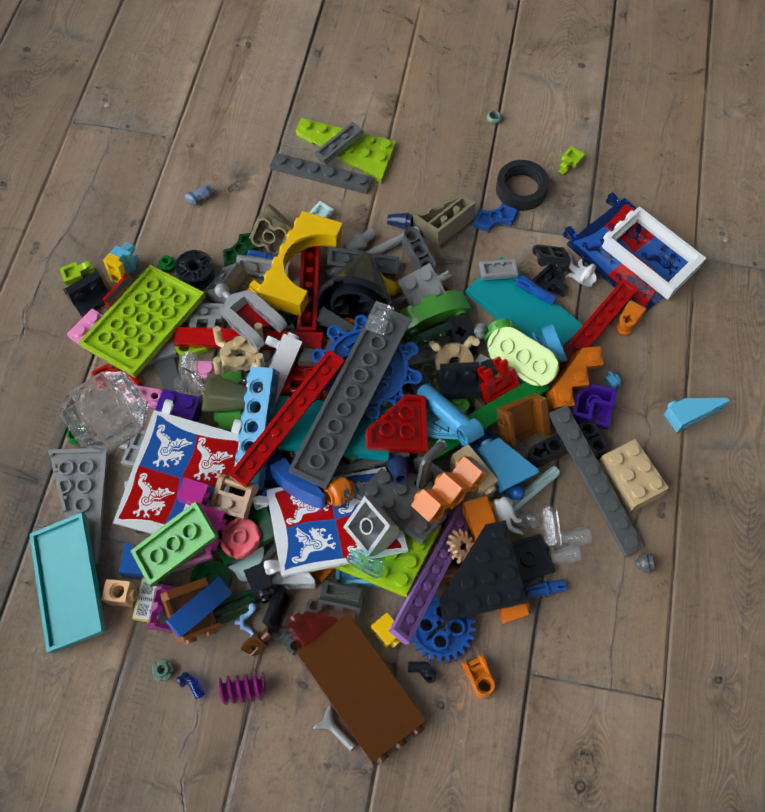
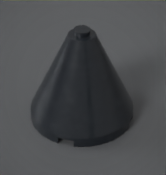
[317,252,392,320]

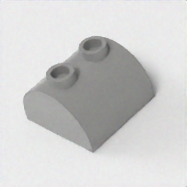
[344,496,399,557]

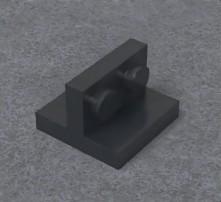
[63,271,109,318]
[435,362,481,399]

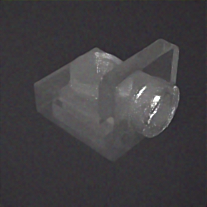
[366,301,394,335]

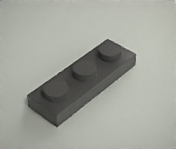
[314,122,364,165]

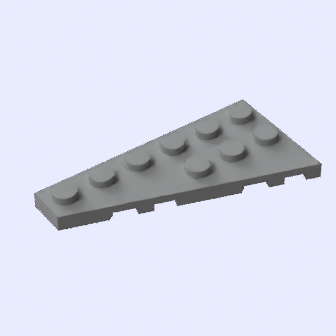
[48,448,109,565]

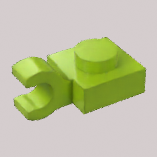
[558,146,585,175]
[59,261,95,286]

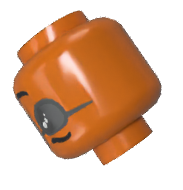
[323,476,356,507]

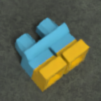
[103,242,140,283]

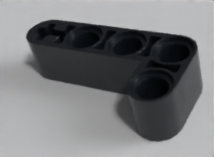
[527,420,608,468]

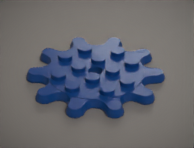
[312,315,422,420]

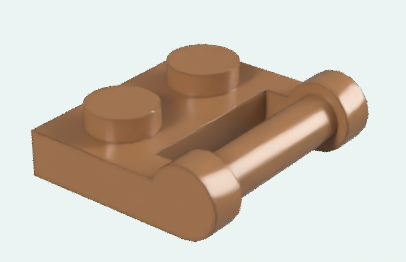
[209,474,259,520]

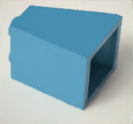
[475,438,539,497]

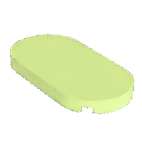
[487,327,559,386]

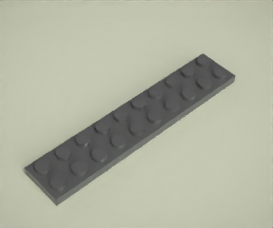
[288,303,411,489]

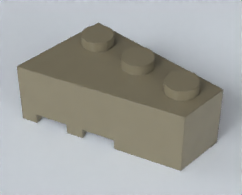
[413,194,476,247]

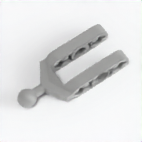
[214,283,288,351]

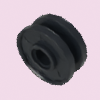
[175,250,215,290]

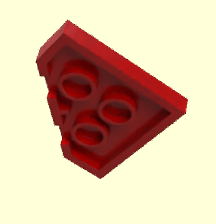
[366,394,428,454]

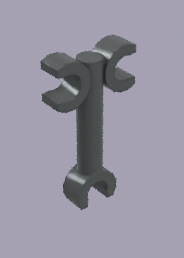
[272,599,321,655]

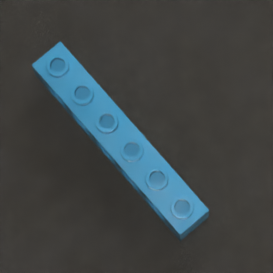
[235,367,280,490]

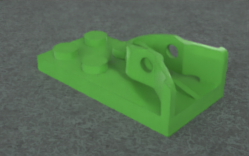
[131,502,219,587]

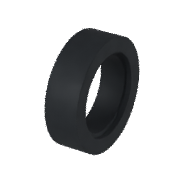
[496,160,549,211]

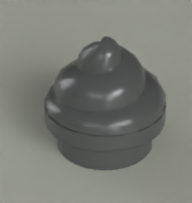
[633,552,656,573]

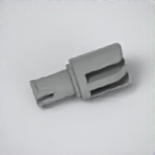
[342,228,377,251]

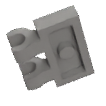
[186,304,224,328]

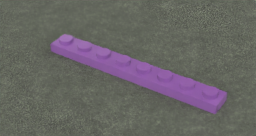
[389,503,468,645]

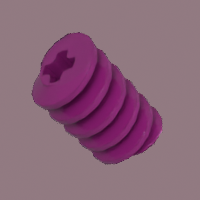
[219,672,266,705]

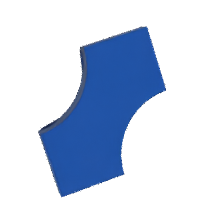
[473,204,519,232]

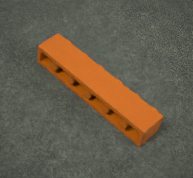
[461,495,530,625]

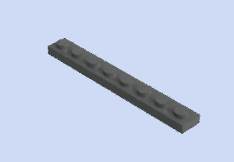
[549,405,644,556]

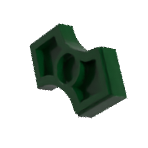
[223,233,259,267]

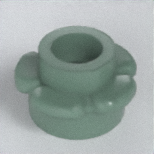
[152,659,173,681]

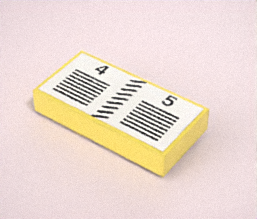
[132,578,156,622]

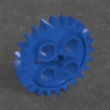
[410,593,476,664]

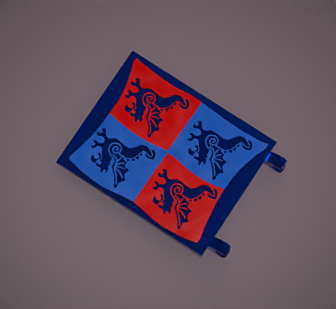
[563,192,688,314]

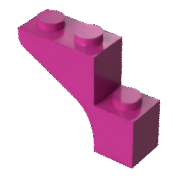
[177,477,227,555]

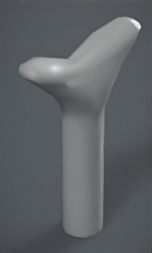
[313,706,356,751]

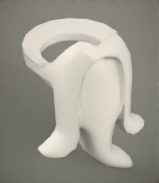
[565,254,596,287]
[492,496,523,535]

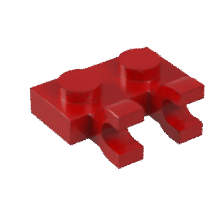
[477,356,520,403]

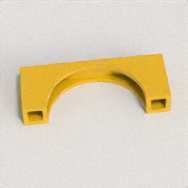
[257,211,343,316]

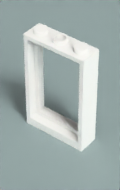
[602,206,706,300]

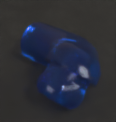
[177,672,205,700]

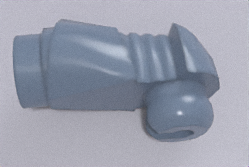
[185,184,214,205]

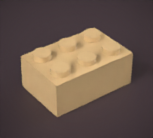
[598,439,669,513]

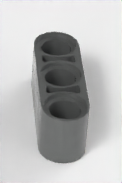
[402,227,436,271]

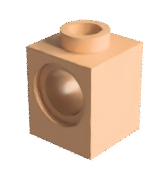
[101,579,138,608]

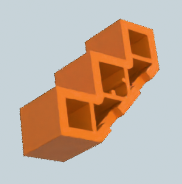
[545,346,604,412]
[411,456,489,522]

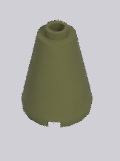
[202,373,248,412]

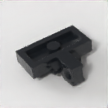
[531,264,568,297]

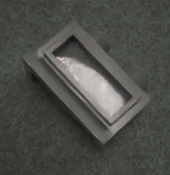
[318,578,365,619]

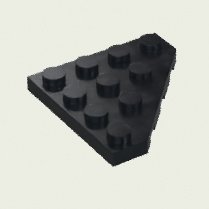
[439,520,527,622]

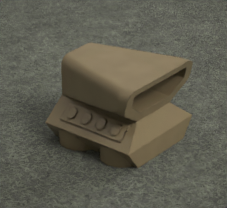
[249,203,294,255]

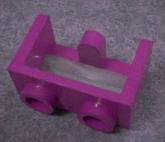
[147,584,177,634]

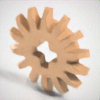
[447,529,474,564]

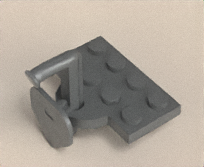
[356,439,448,545]

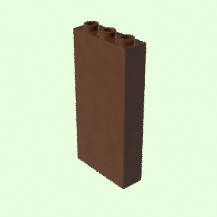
[296,614,426,765]

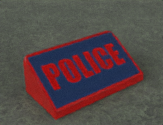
[103,273,134,309]

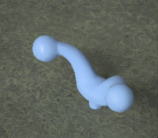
[235,603,257,637]

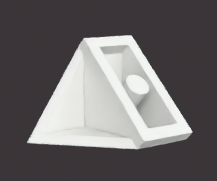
[272,570,316,589]

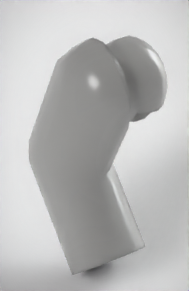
[473,323,487,339]

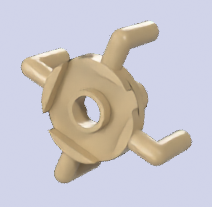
[213,323,265,376]
[429,336,483,391]

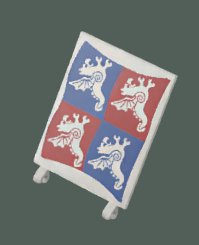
[113,399,242,534]
[253,467,408,578]

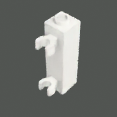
[246,332,302,402]

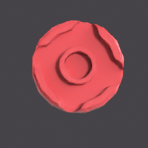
[220,518,261,559]

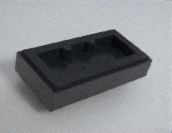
[262,584,293,633]

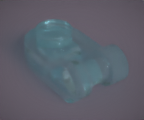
[346,549,384,579]

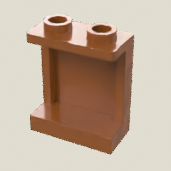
[497,393,551,449]
[160,577,222,645]

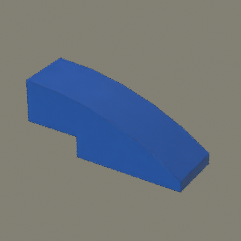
[270,458,325,509]
[165,577,232,638]

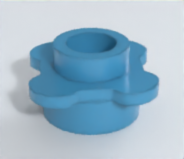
[604,371,622,389]

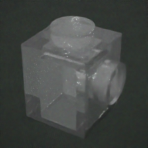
[173,367,205,397]

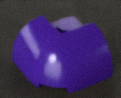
[572,385,617,430]

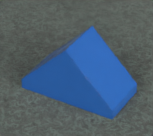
[119,542,145,580]

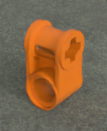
[616,300,647,336]
[461,654,495,699]

